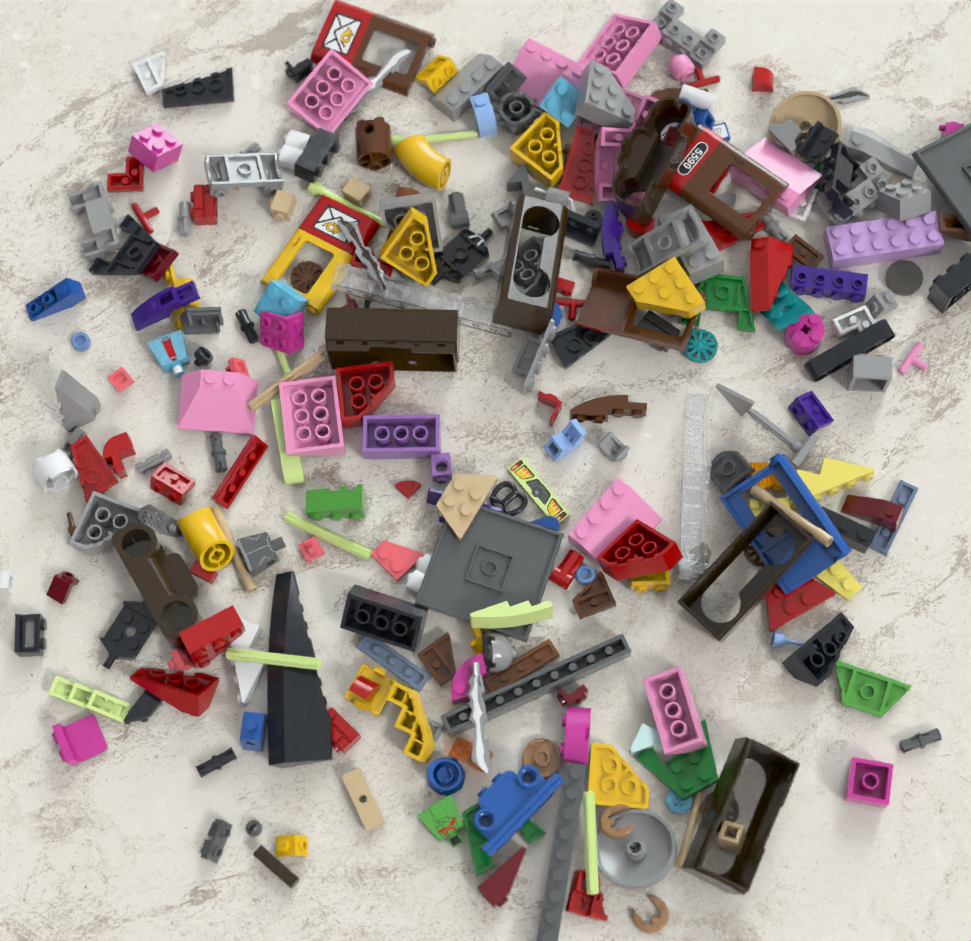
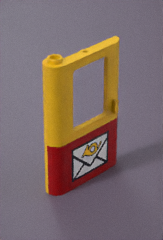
[260,195,380,315]

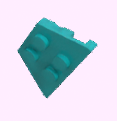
[759,281,815,331]

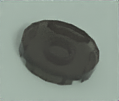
[885,260,923,296]

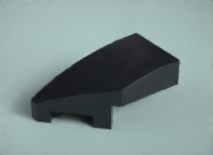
[124,690,162,725]

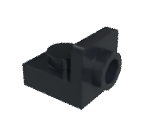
[285,58,314,83]

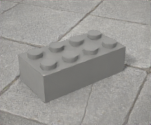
[658,204,724,285]

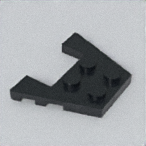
[88,214,160,275]

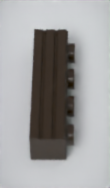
[253,845,300,889]

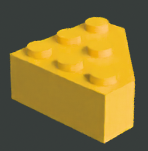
[510,111,563,188]
[380,206,437,288]
[626,256,706,319]

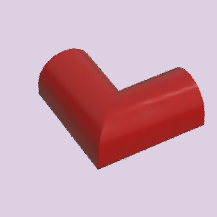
[107,156,145,193]

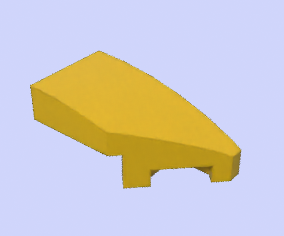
[469,623,483,655]

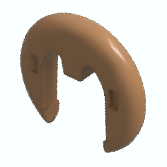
[600,804,635,838]
[632,895,669,933]

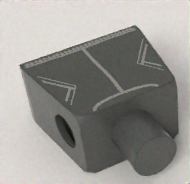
[237,532,286,577]

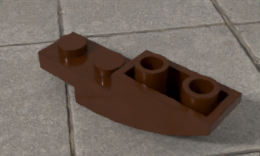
[570,395,647,424]

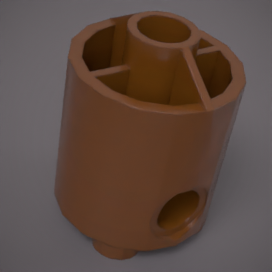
[355,117,393,171]

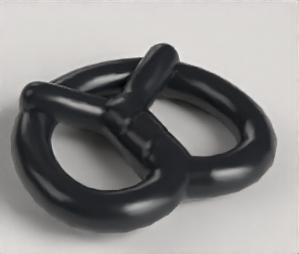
[490,481,528,516]

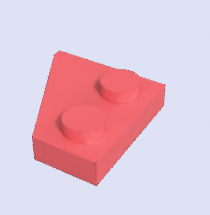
[371,540,424,582]

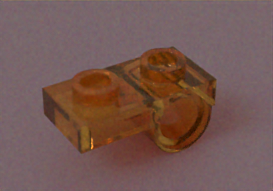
[448,737,493,772]

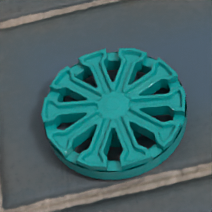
[683,329,718,363]

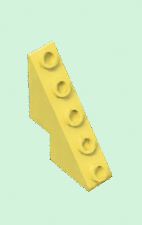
[789,457,875,511]

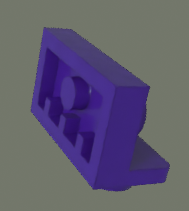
[788,391,834,436]

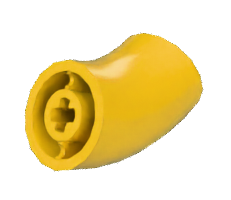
[394,135,452,192]
[176,506,234,571]

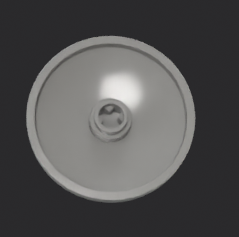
[597,809,677,890]

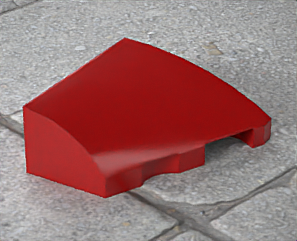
[565,870,608,922]

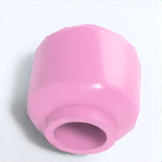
[668,54,695,82]

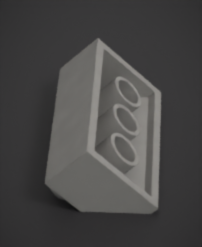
[429,54,504,122]

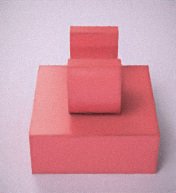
[225,357,250,377]
[107,367,135,394]
[298,536,324,563]
[167,649,194,670]

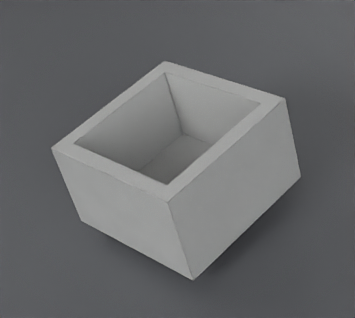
[878,180,931,221]
[847,354,892,393]

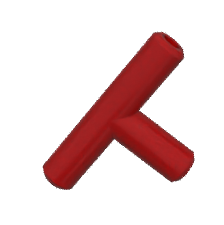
[686,66,721,88]
[131,203,160,234]
[555,298,585,321]

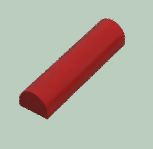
[211,435,268,509]

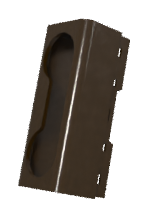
[492,195,569,335]
[325,307,460,372]
[677,501,815,643]
[681,737,800,895]

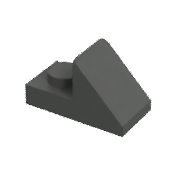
[507,164,531,197]

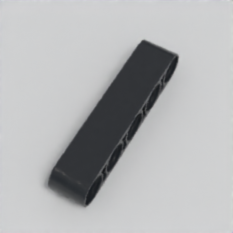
[804,319,895,382]

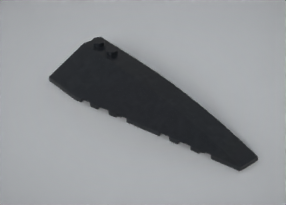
[267,571,333,768]

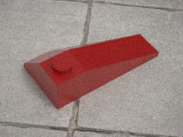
[750,236,794,312]
[130,667,219,717]

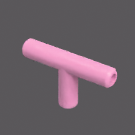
[898,342,928,374]

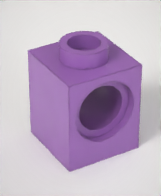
[431,453,452,484]

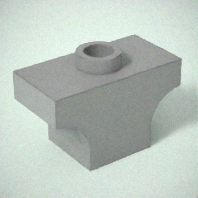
[767,118,804,156]

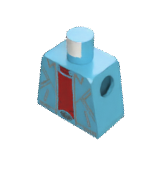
[147,329,190,377]

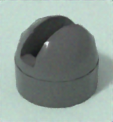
[246,820,263,837]

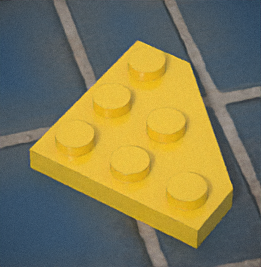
[588,743,649,810]

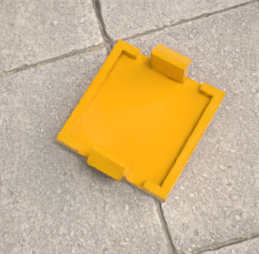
[343,663,398,717]

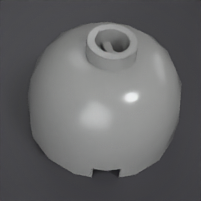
[483,632,516,673]

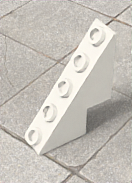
[228,618,267,707]

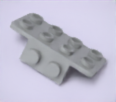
[512,319,557,395]

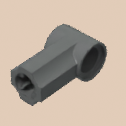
[448,191,470,229]

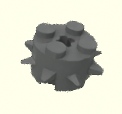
[493,90,541,135]

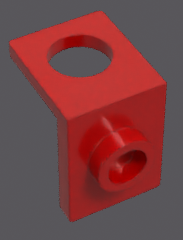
[538,391,562,427]

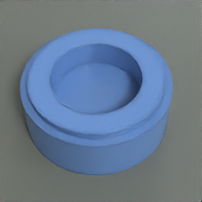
[71,332,91,352]
[576,565,595,585]

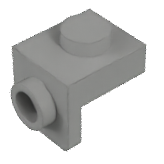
[491,200,515,230]
[864,290,898,319]
[597,432,630,462]

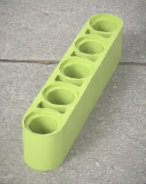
[270,397,305,485]

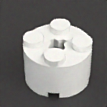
[32,449,78,493]

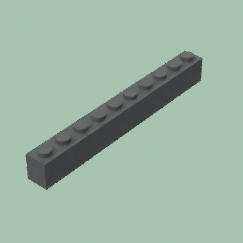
[441,633,631,738]
[537,762,587,941]

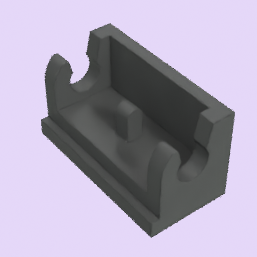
[485,61,528,101]
[180,307,224,335]

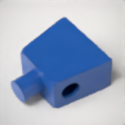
[240,711,268,752]

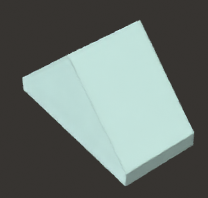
[630,724,662,756]

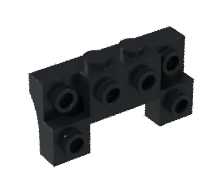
[821,140,860,219]

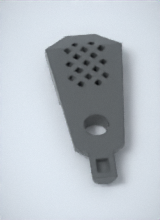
[137,504,183,538]

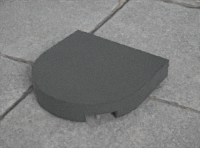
[710,451,756,494]

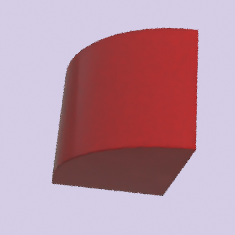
[752,66,774,92]
[349,675,380,703]

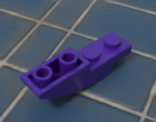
[601,200,627,272]
[131,280,201,331]

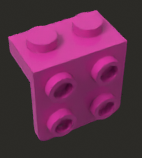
[260,310,304,354]
[52,714,108,766]

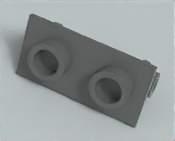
[200,818,233,864]

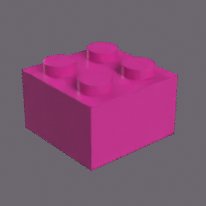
[128,123,183,173]
[844,757,894,808]

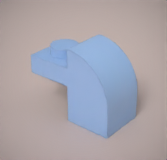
[470,93,497,138]
[543,419,587,462]

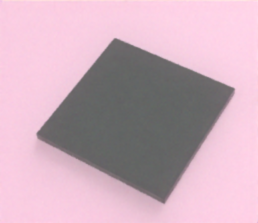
[912,123,971,236]
[414,506,564,643]

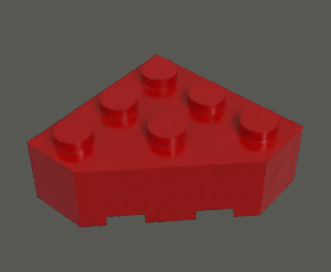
[336,361,396,429]
[596,519,683,581]
[179,605,246,669]

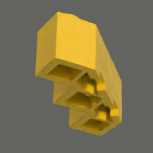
[386,681,436,763]

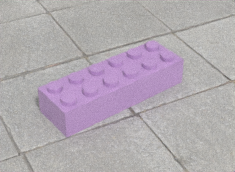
[823,211,944,270]

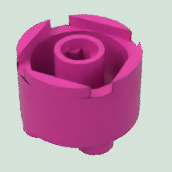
[784,313,825,355]

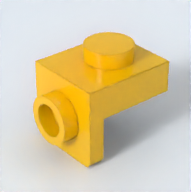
[276,834,308,858]

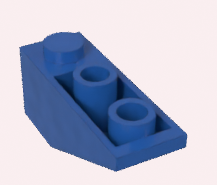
[26,278,86,321]

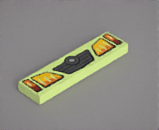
[507,457,570,523]

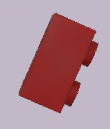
[556,277,575,297]
[190,561,218,584]

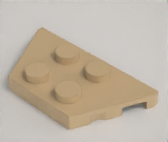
[436,473,498,541]

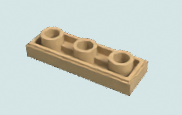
[341,767,385,832]

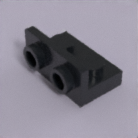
[798,120,839,167]
[565,209,601,247]

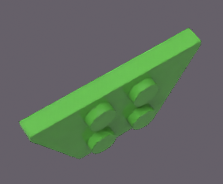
[835,661,911,718]

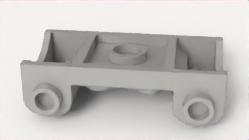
[204,152,284,198]
[627,208,708,277]

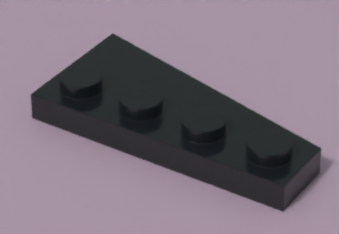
[162,67,235,108]
[550,325,612,370]

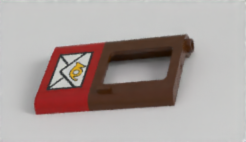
[310,0,436,97]

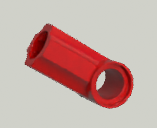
[549,549,584,590]

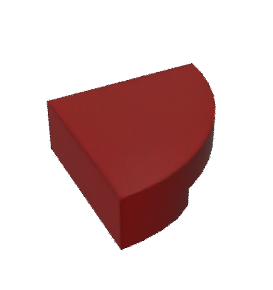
[394,480,421,500]

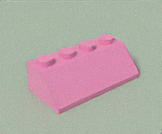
[643,666,708,754]

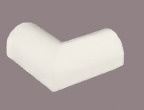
[679,84,718,117]
[831,305,875,337]

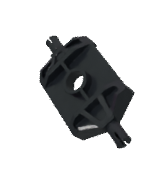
[430,228,493,286]
[100,601,157,670]

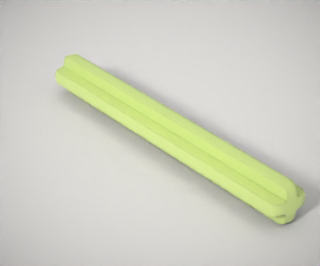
[284,512,372,561]
[226,648,322,670]
[583,791,599,895]

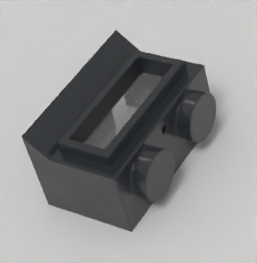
[14,614,47,657]

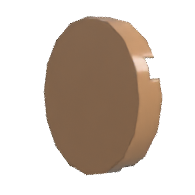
[522,738,562,779]

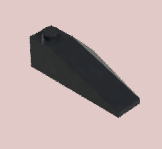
[782,612,854,687]

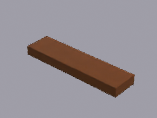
[483,639,560,693]

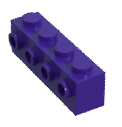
[789,265,868,303]

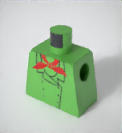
[418,794,464,848]

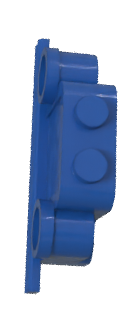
[474,765,564,857]

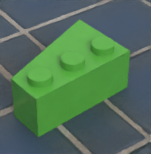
[306,484,366,521]

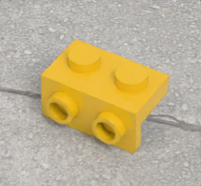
[630,571,671,593]

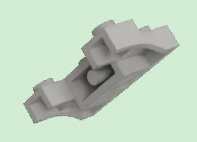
[652,0,726,71]
[814,157,891,226]
[67,181,121,262]

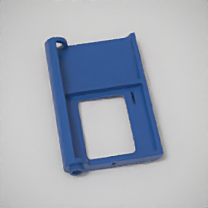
[719,453,852,595]

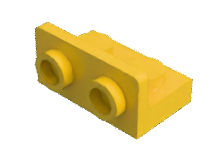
[414,55,458,94]

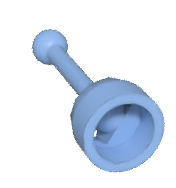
[771,631,818,648]

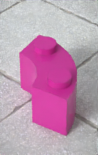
[451,653,487,705]
[560,707,591,765]

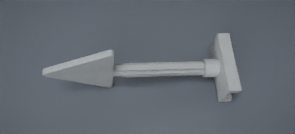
[715,383,820,468]

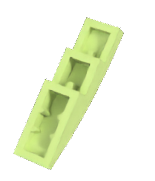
[470,600,553,629]
[48,675,131,723]

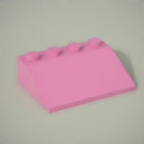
[578,14,663,89]
[513,38,585,112]
[285,48,373,133]
[729,138,822,217]
[279,375,346,456]
[568,477,662,567]

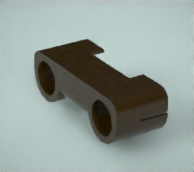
[612,97,697,225]
[112,523,203,650]

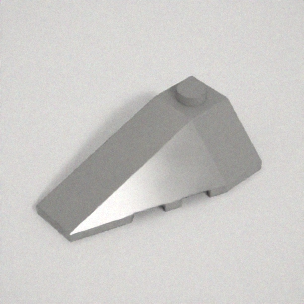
[846,124,917,179]
[55,370,101,432]

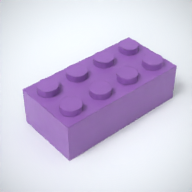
[362,414,441,459]

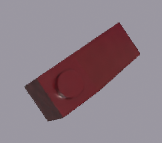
[841,494,903,532]
[477,846,526,908]

